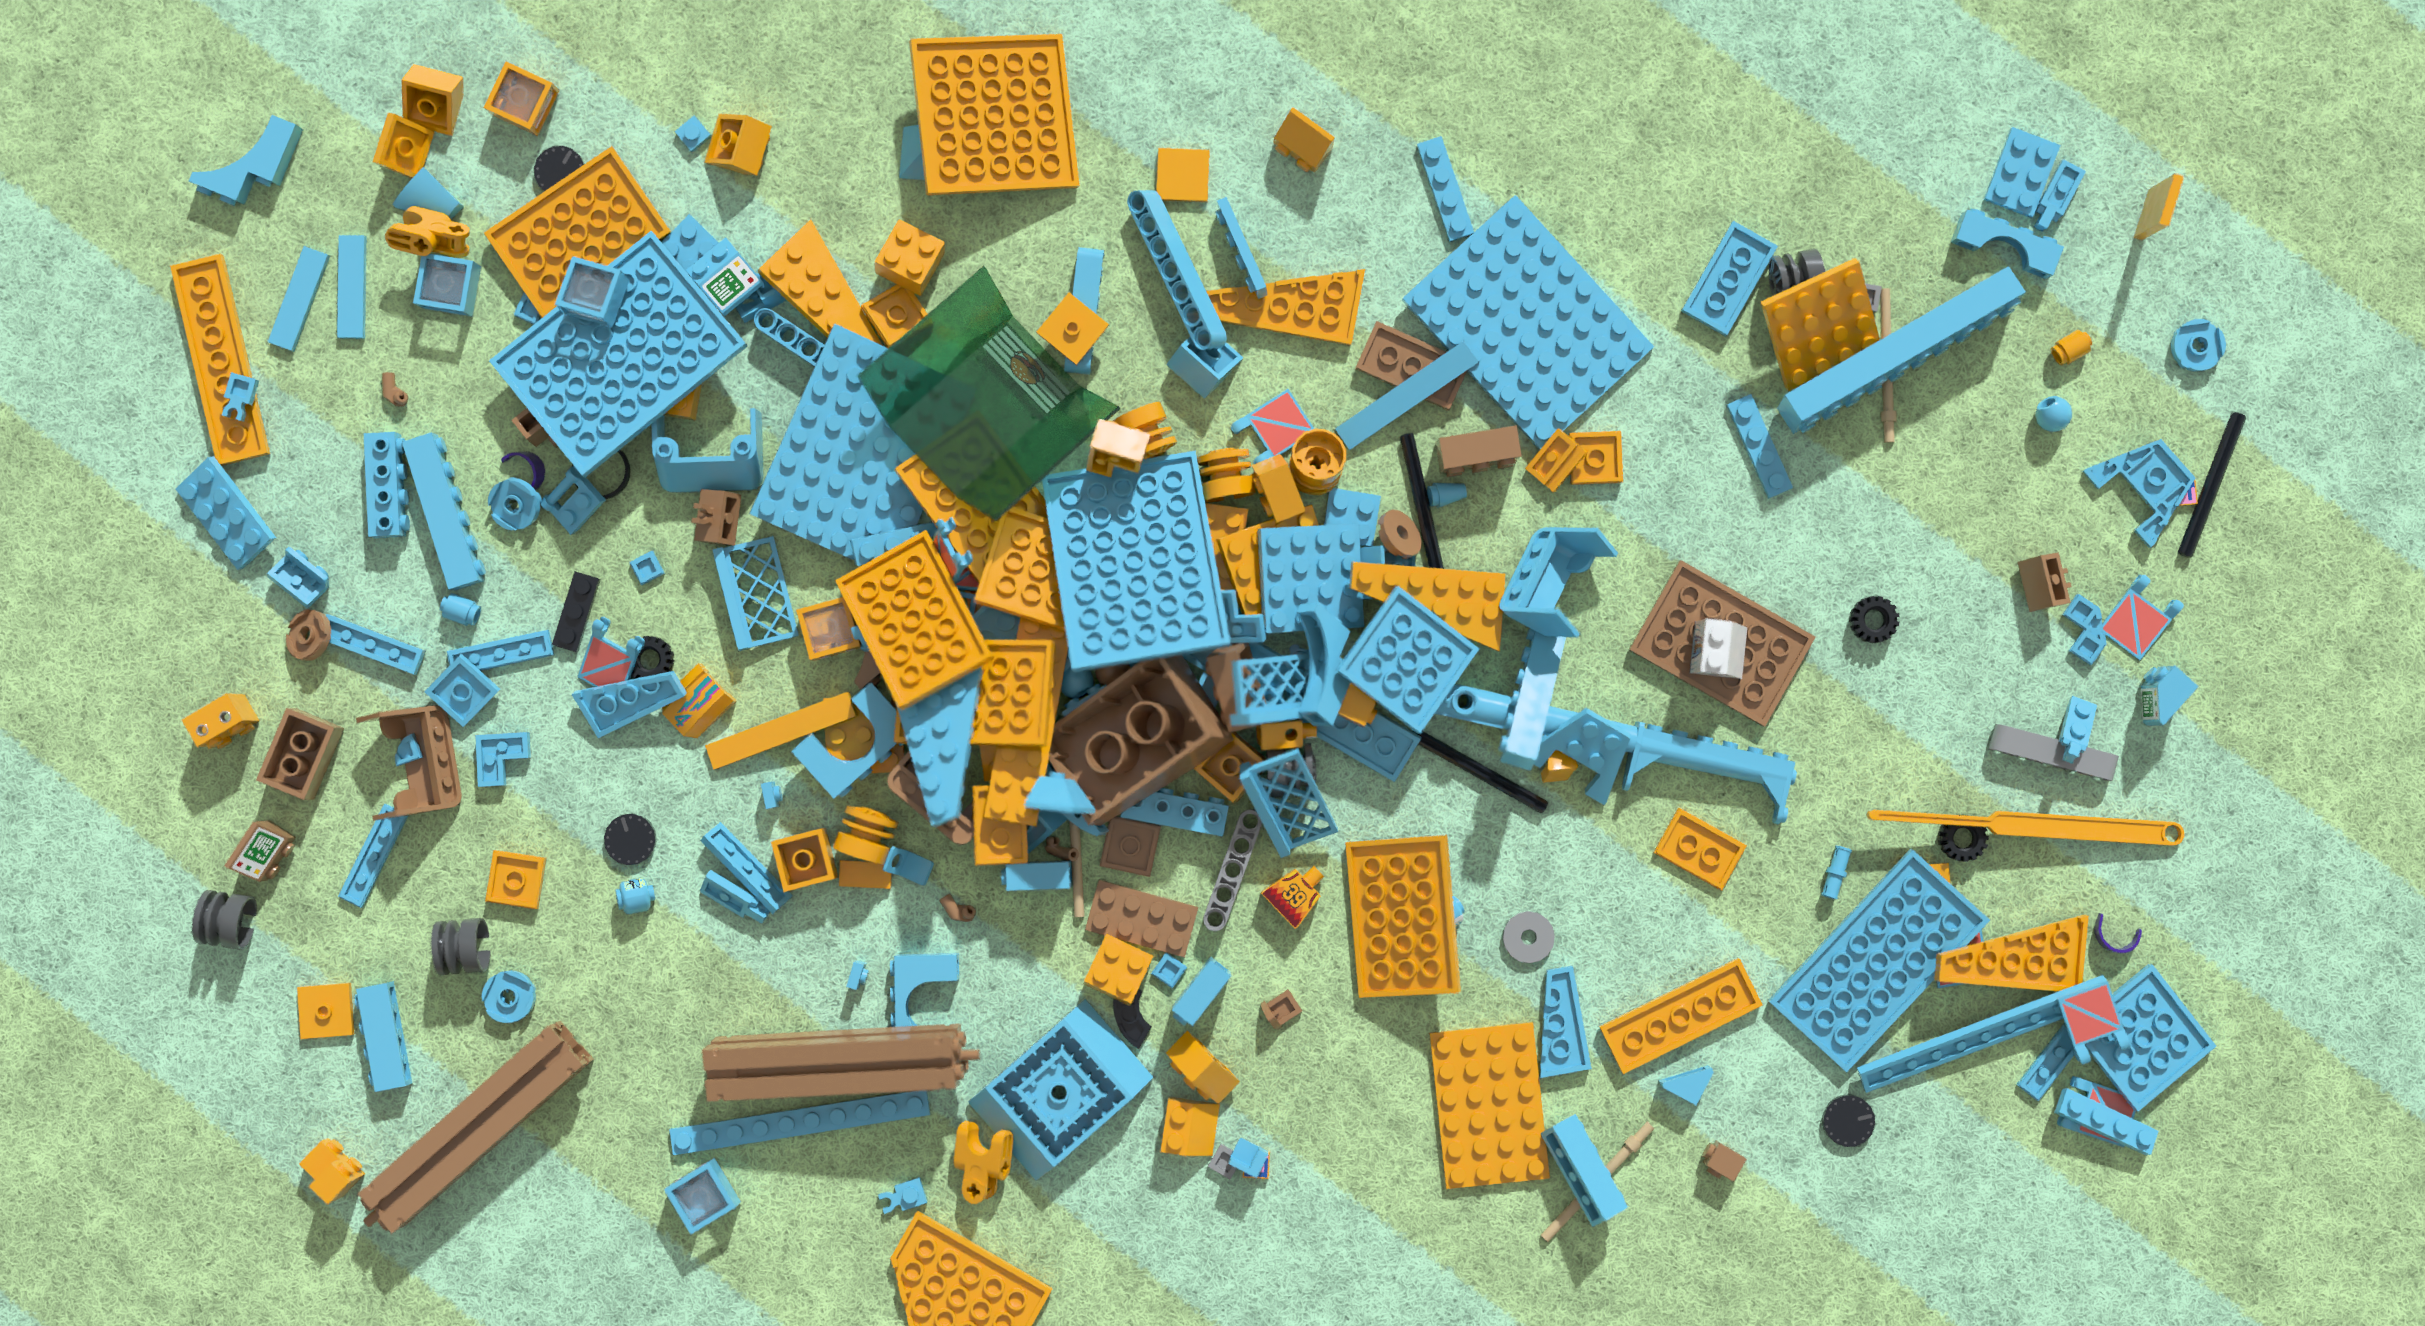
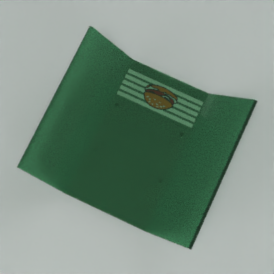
[857,266,1121,521]

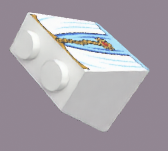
[1690,619,1747,679]

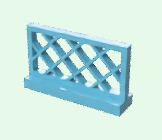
[712,536,799,652]
[1230,653,1310,726]
[1239,749,1338,858]

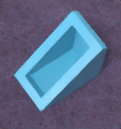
[1658,1065,1713,1105]

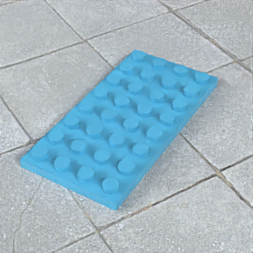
[1768,849,1990,1072]

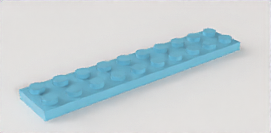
[1182,643,1421,782]

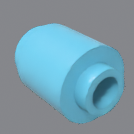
[439,593,481,626]

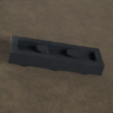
[552,571,601,653]

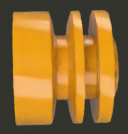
[1113,402,1177,459]
[1288,429,1346,495]
[1197,448,1256,503]
[833,806,899,865]

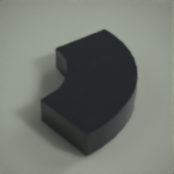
[1113,989,1152,1049]

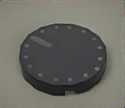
[534,145,584,191]
[604,814,657,865]
[1822,1094,1875,1147]

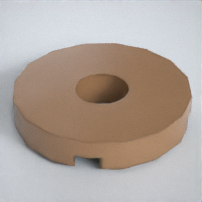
[1378,509,1421,560]
[286,609,331,661]

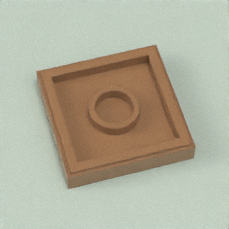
[1100,817,1161,877]

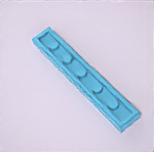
[1335,341,1478,450]

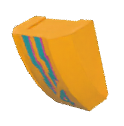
[662,663,737,738]

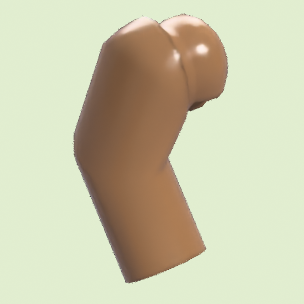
[382,372,408,407]
[1044,837,1079,861]
[939,893,976,922]

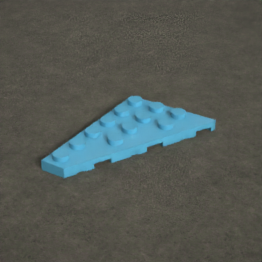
[895,666,983,827]

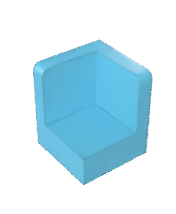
[1228,1138,1268,1178]

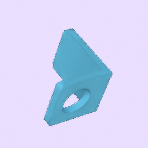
[883,846,934,886]

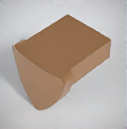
[1261,989,1302,1030]

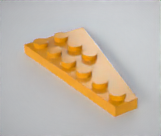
[757,219,883,346]
[1206,269,1365,346]
[1349,562,1506,651]
[1934,915,2089,991]

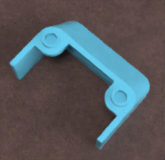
[652,408,763,493]
[1499,527,1618,638]

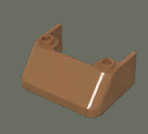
[356,705,462,821]
[888,750,974,845]

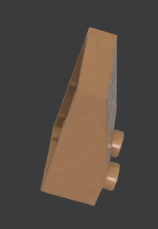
[1049,654,1234,826]

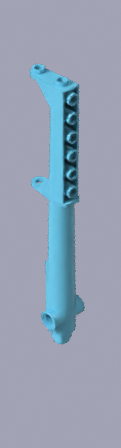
[1434,684,1797,825]

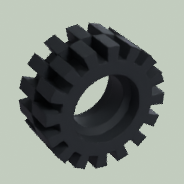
[1849,596,1900,643]
[631,636,675,679]
[1938,815,1989,862]

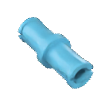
[1821,845,1852,900]

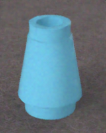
[1427,483,1467,508]

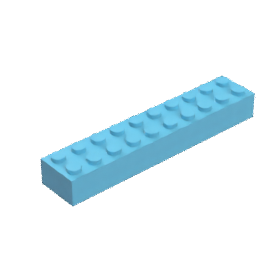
[1777,266,2026,434]

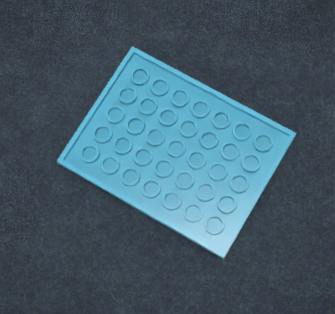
[1401,195,1654,451]
[489,231,748,478]
[749,324,977,560]
[1042,451,1230,672]

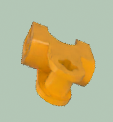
[385,206,470,258]
[954,1120,1014,1204]

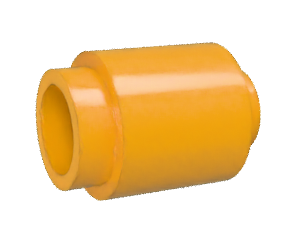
[2051,330,2092,365]

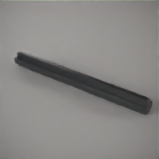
[2178,412,2246,558]
[1400,433,1444,569]
[1412,730,1548,813]

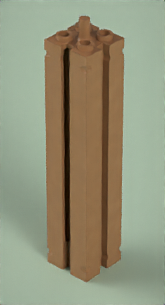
[358,1021,594,1233]
[702,1023,980,1102]

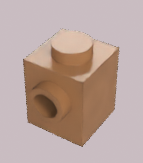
[1702,1140,1747,1182]

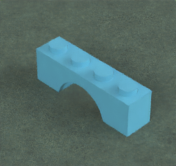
[1950,209,2064,279]

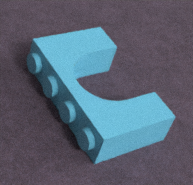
[792,681,903,798]
[890,953,959,1027]

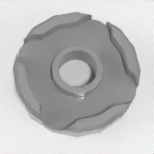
[1502,911,1555,963]

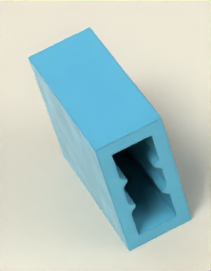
[1001,860,1072,891]
[1172,956,1231,1026]

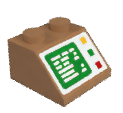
[224,820,296,882]

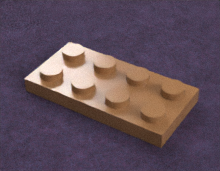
[1355,321,1467,411]
[1085,880,1199,957]

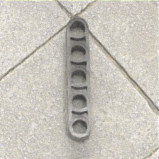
[1989,724,2119,781]
[1203,809,1262,931]

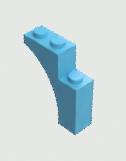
[189,115,303,206]
[1296,602,1351,726]

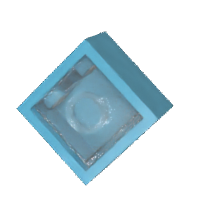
[413,254,481,317]
[555,256,630,328]
[664,1158,741,1234]

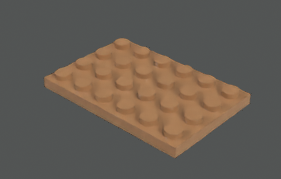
[1628,560,1815,727]

